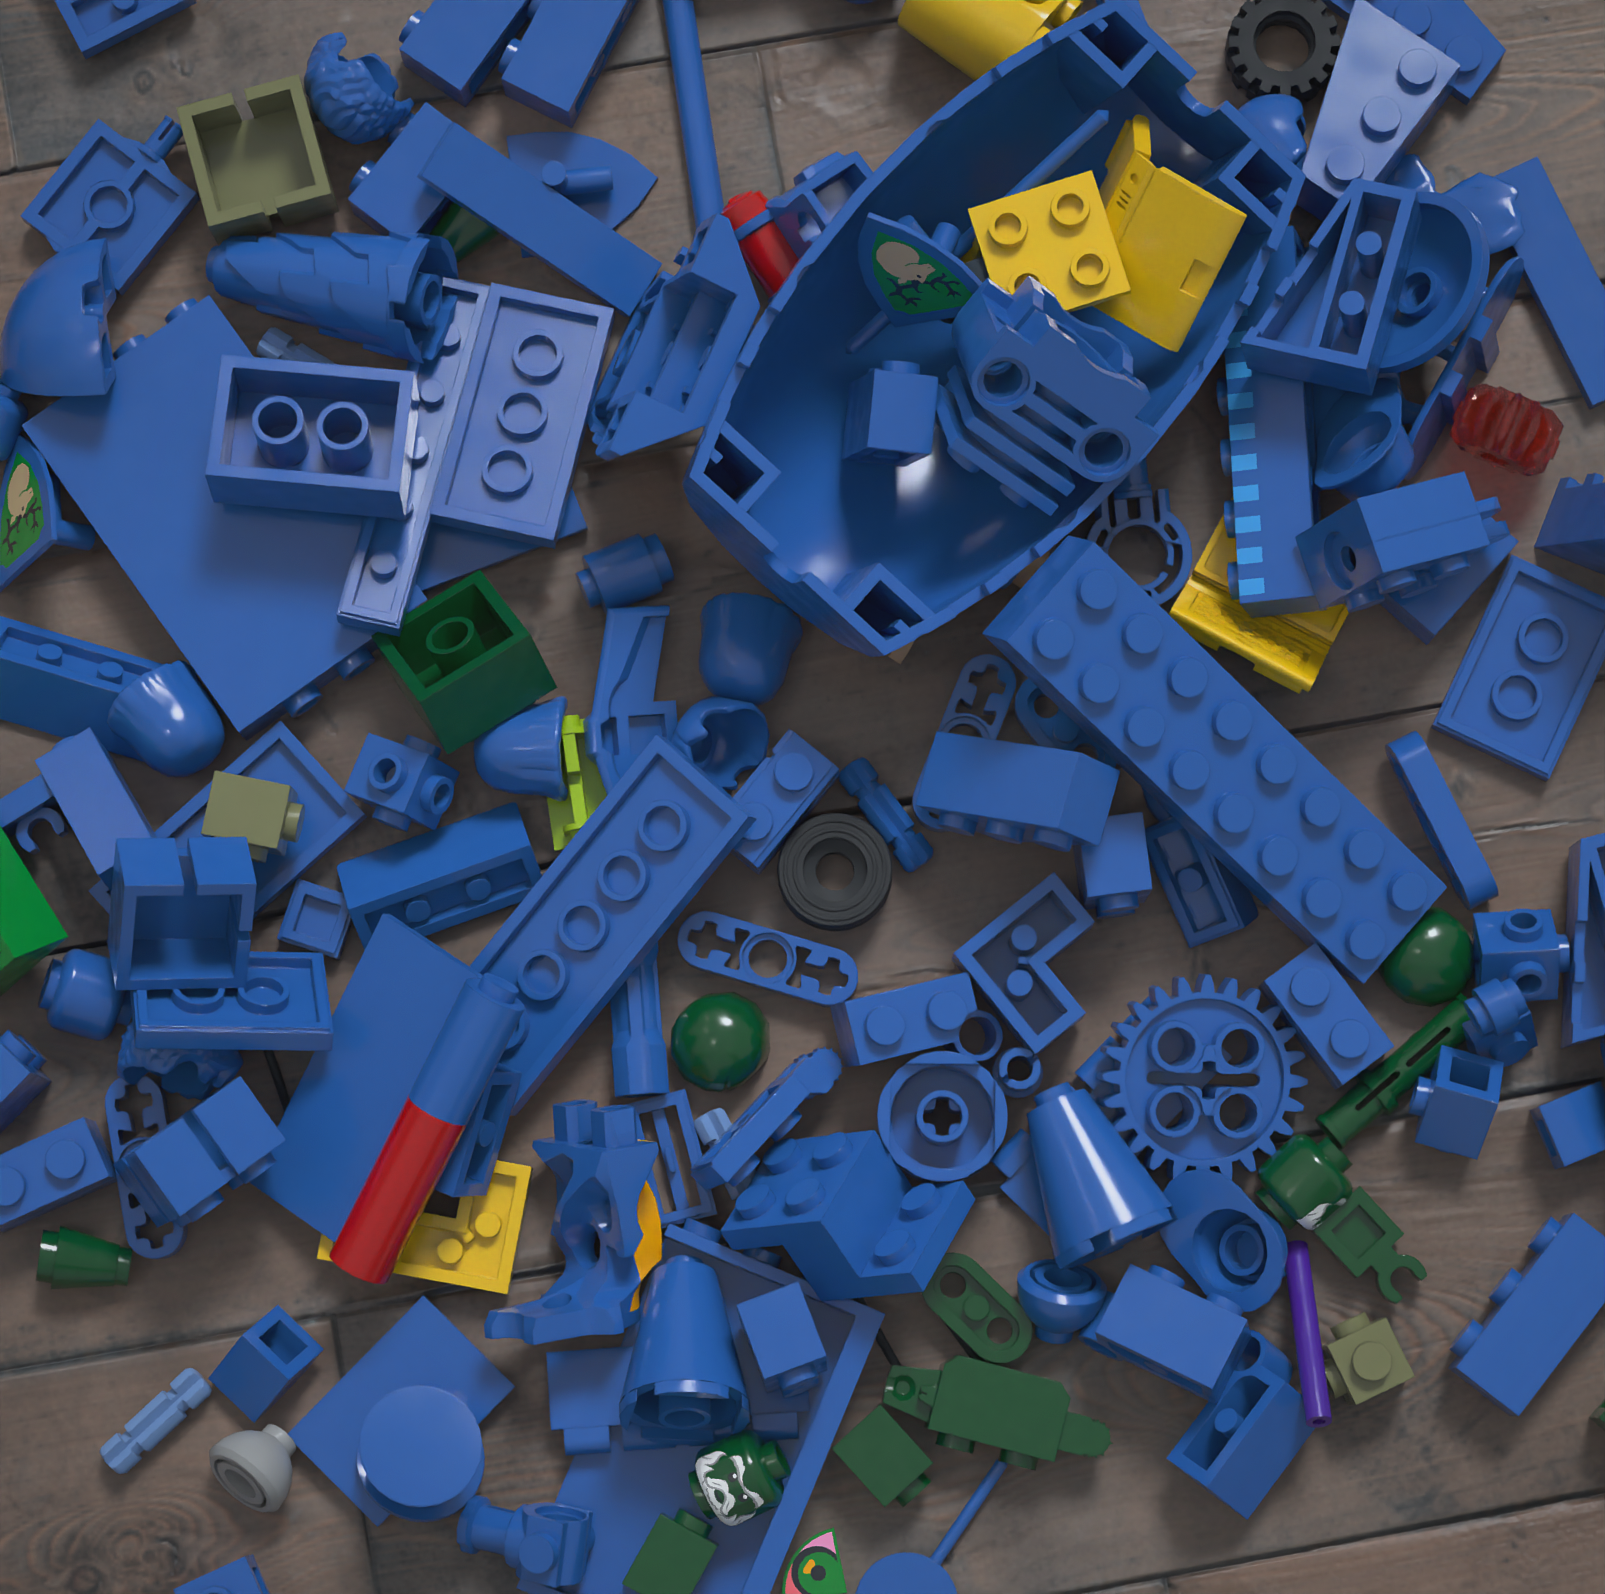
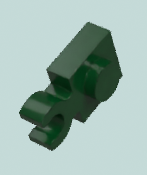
[1311,1186,1427,1304]

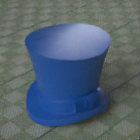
[357,1385,485,1522]

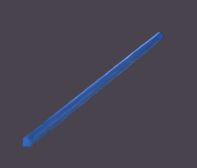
[846,110,1109,354]

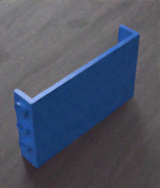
[21,295,428,741]
[516,1217,885,1594]

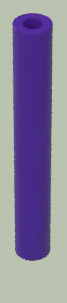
[1285,1240,1332,1428]

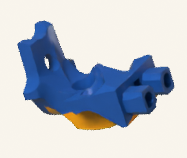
[484,1099,662,1345]

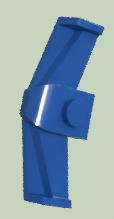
[583,605,678,795]

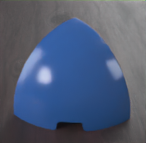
[0,238,116,396]

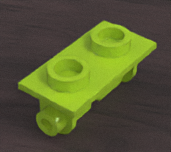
[547,715,607,851]

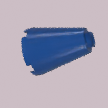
[1026,1082,1178,1271]
[619,1255,750,1445]

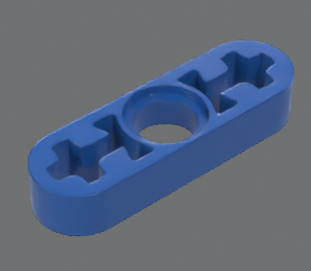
[912,654,1016,833]
[1385,731,1499,910]
[678,911,858,1008]
[105,1076,188,1260]

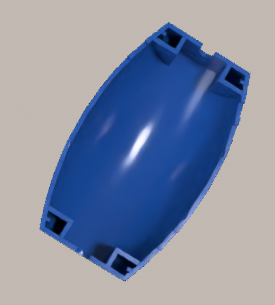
[682,0,1306,657]

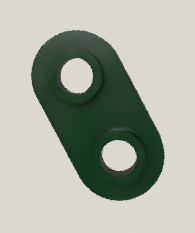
[921,1252,1032,1363]

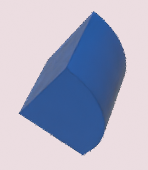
[1529,1081,1605,1169]
[208,1305,324,1423]

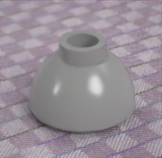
[209,1424,297,1512]

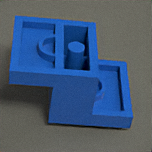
[720,1130,976,1301]

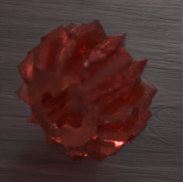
[1449,384,1564,476]

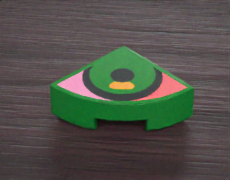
[782,1527,847,1594]

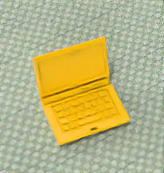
[1093,115,1247,352]
[1169,497,1349,694]

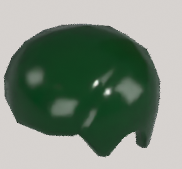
[1378,906,1474,1007]
[671,992,771,1092]

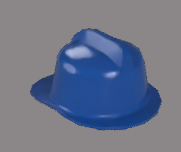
[1314,378,1415,501]
[1160,1169,1288,1312]

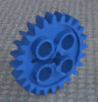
[1096,974,1308,1181]

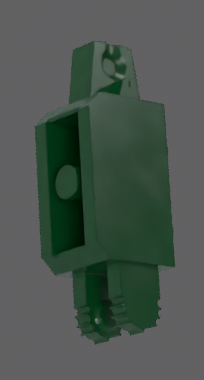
[881,1355,1113,1471]

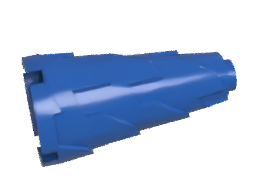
[206,232,458,363]

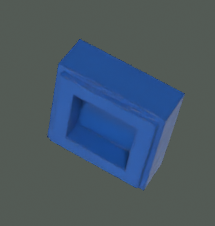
[277,878,353,960]

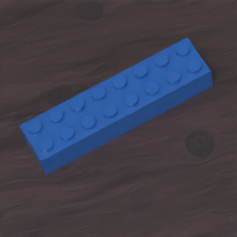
[982,536,1447,984]

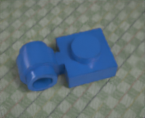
[1462,978,1538,1067]

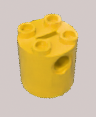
[898,0,1083,81]

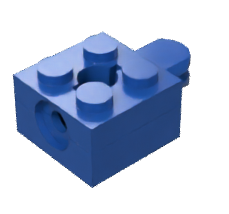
[1295,471,1510,613]

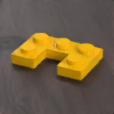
[317,1160,533,1295]

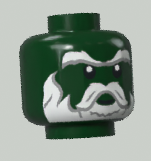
[1256,1134,1353,1230]
[688,1429,791,1526]

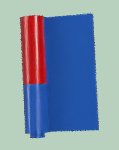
[250,914,525,1284]

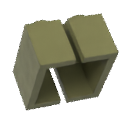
[176,74,339,245]

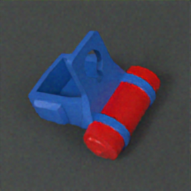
[721,151,873,304]

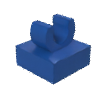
[0,774,68,855]

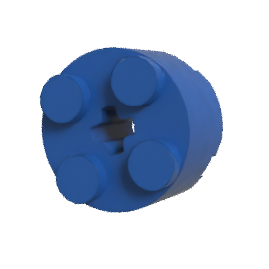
[877,1051,1008,1184]

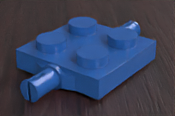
[20,115,200,296]

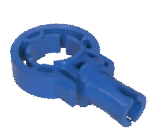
[1085,457,1192,605]

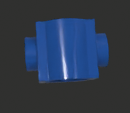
[457,1495,595,1588]

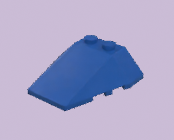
[588,213,761,461]

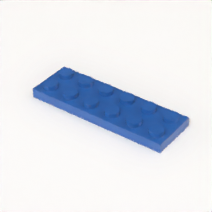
[469,735,757,1116]

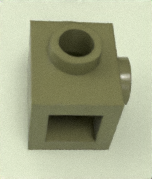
[201,771,305,863]
[1322,1312,1415,1405]

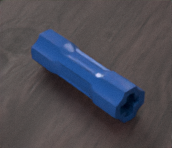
[610,942,670,1098]

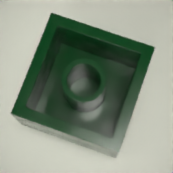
[371,570,558,754]

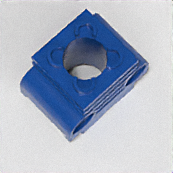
[936,276,1159,516]

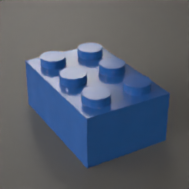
[205,354,420,519]

